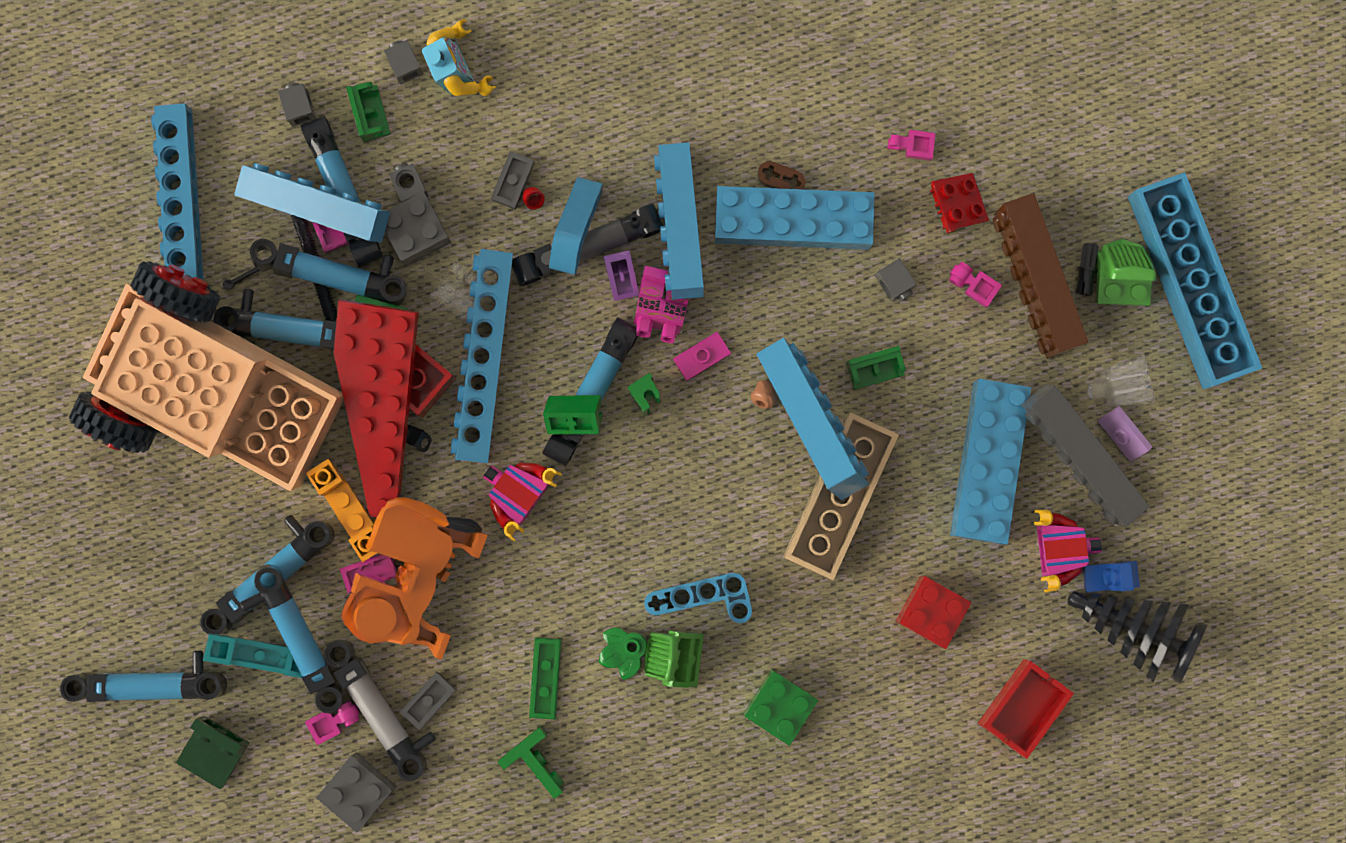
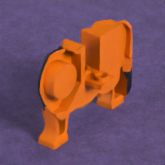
[341,497,487,660]

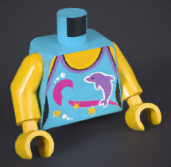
[422,19,496,96]

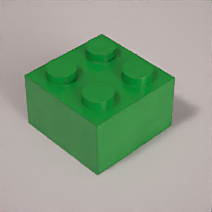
[743,669,819,746]

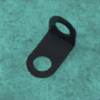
[406,424,432,452]

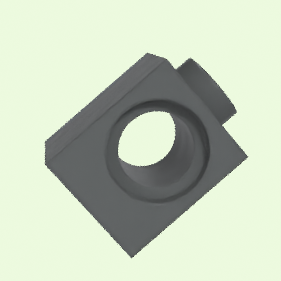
[384,40,423,85]
[278,83,317,127]
[389,163,429,202]
[875,258,916,302]

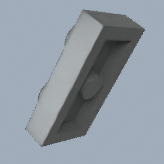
[491,151,535,210]
[400,672,457,730]

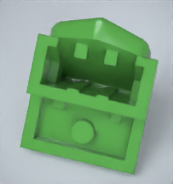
[1095,239,1156,306]
[645,631,704,688]

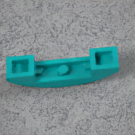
[203,634,302,678]

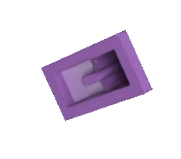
[604,250,639,301]

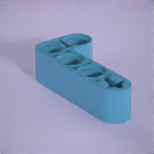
[549,177,603,275]
[644,573,752,623]

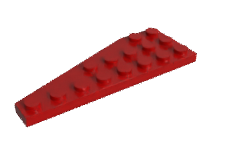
[334,300,419,517]

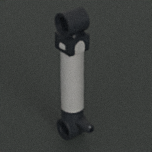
[324,640,436,781]

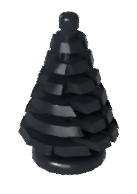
[1067,591,1208,684]

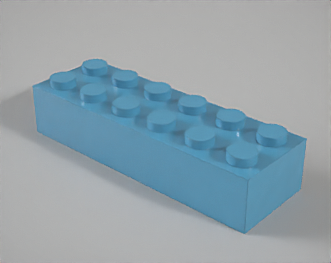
[714,186,874,250]
[756,337,869,500]
[950,379,1031,545]

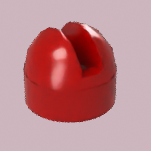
[522,187,545,210]

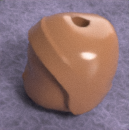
[750,380,779,409]

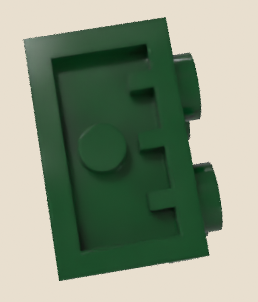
[176,716,250,789]

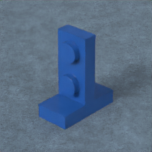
[1083,561,1140,592]

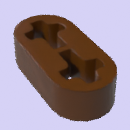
[757,161,805,190]

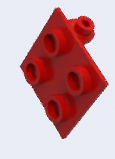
[930,173,989,234]

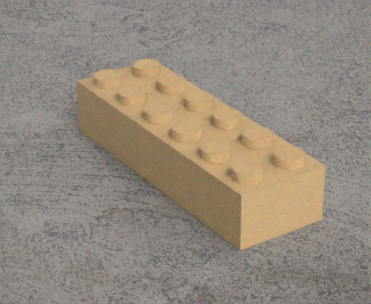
[783,412,899,580]

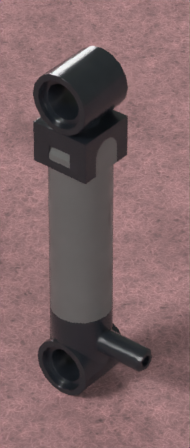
[511,204,663,287]

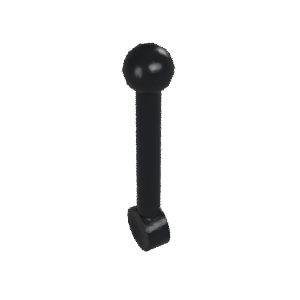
[223,258,268,290]

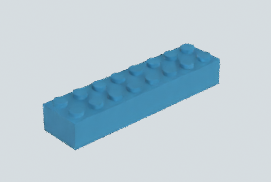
[1128,172,1262,389]

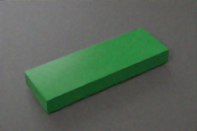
[529,637,562,720]

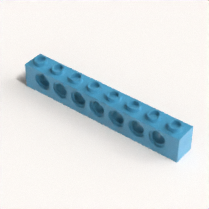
[151,103,204,280]
[450,249,513,463]

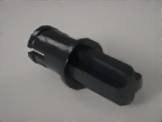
[1075,243,1099,296]

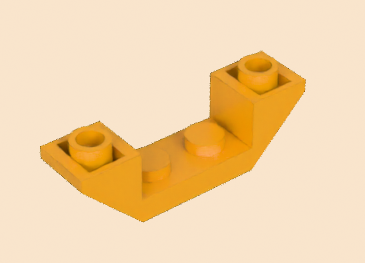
[306,459,377,563]

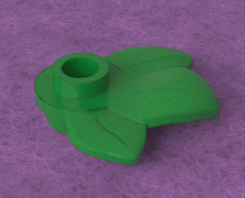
[598,627,647,680]

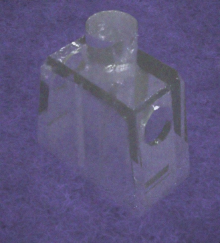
[1088,354,1156,407]

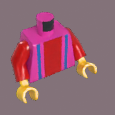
[483,462,562,541]
[1034,510,1102,593]

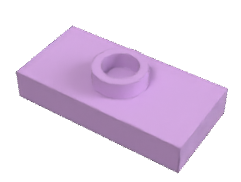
[1098,406,1152,462]

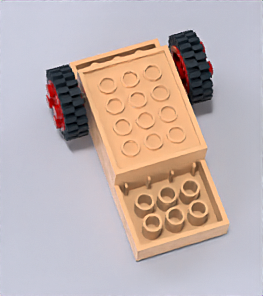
[69,261,344,491]

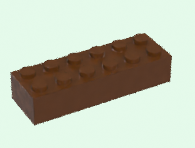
[993,193,1089,359]

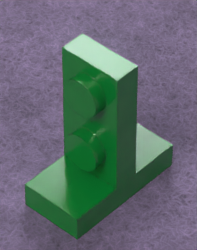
[497,725,564,799]

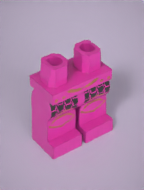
[634,266,689,344]

